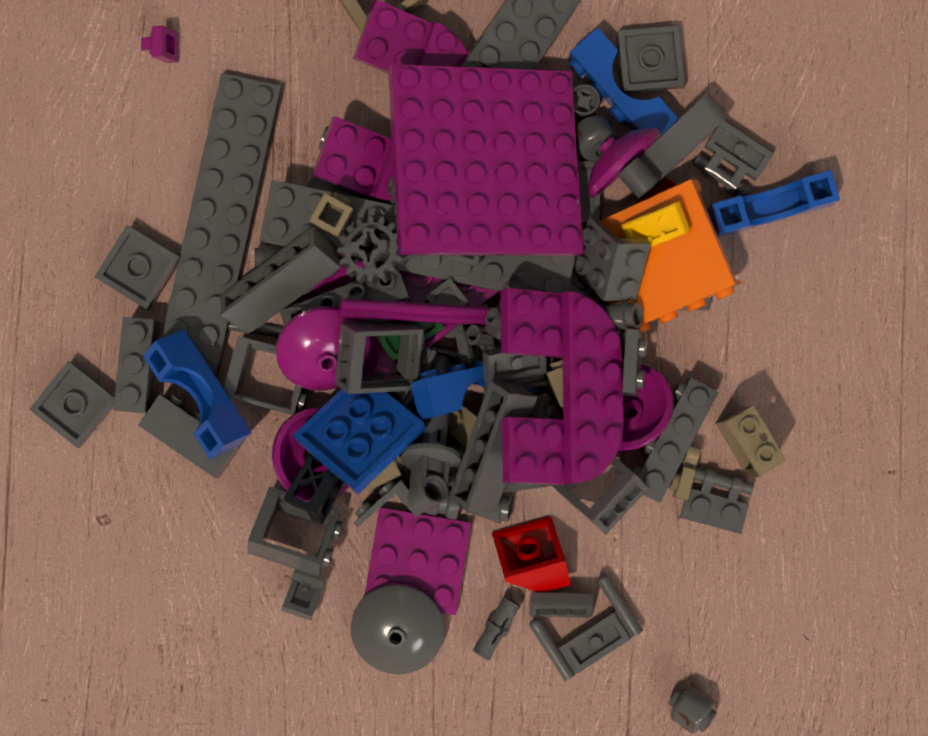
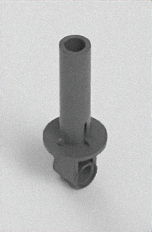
[401,355,461,513]

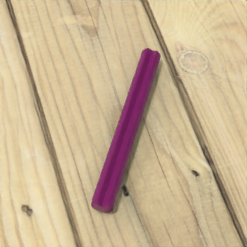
[339,298,491,325]

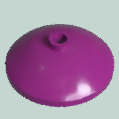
[588,127,662,198]
[276,306,371,391]
[618,364,674,451]
[272,408,349,502]

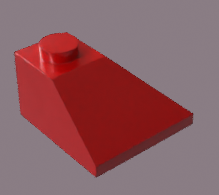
[492,516,571,593]

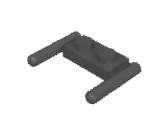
[529,574,643,681]

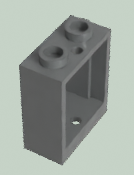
[335,321,425,394]
[223,336,308,415]
[552,458,649,535]
[247,486,344,576]

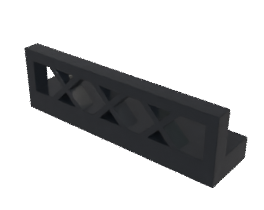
[284,454,345,525]

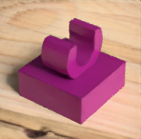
[141,25,178,63]

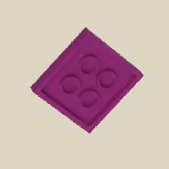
[364,507,471,615]

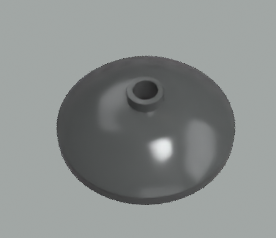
[351,583,445,674]

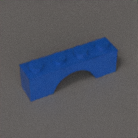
[568,28,679,142]
[706,170,840,238]
[143,329,252,460]
[410,360,539,420]

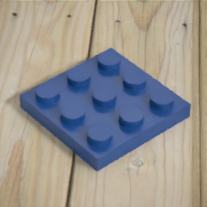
[293,373,426,494]

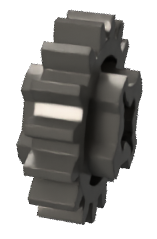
[337,215,405,286]

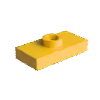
[622,202,691,247]

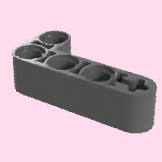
[618,93,729,199]

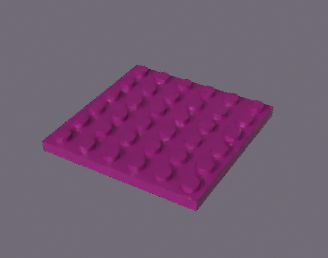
[388,64,584,256]

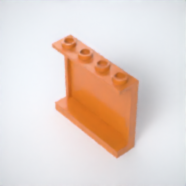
[582,179,742,333]

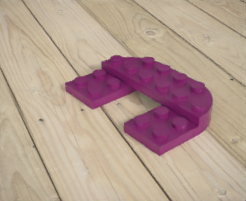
[312,0,468,202]
[501,288,624,485]

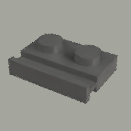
[483,347,546,394]

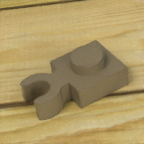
[669,446,701,501]

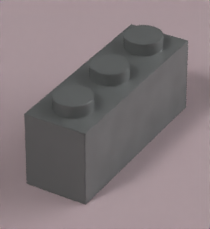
[113,317,160,414]
[138,393,240,478]

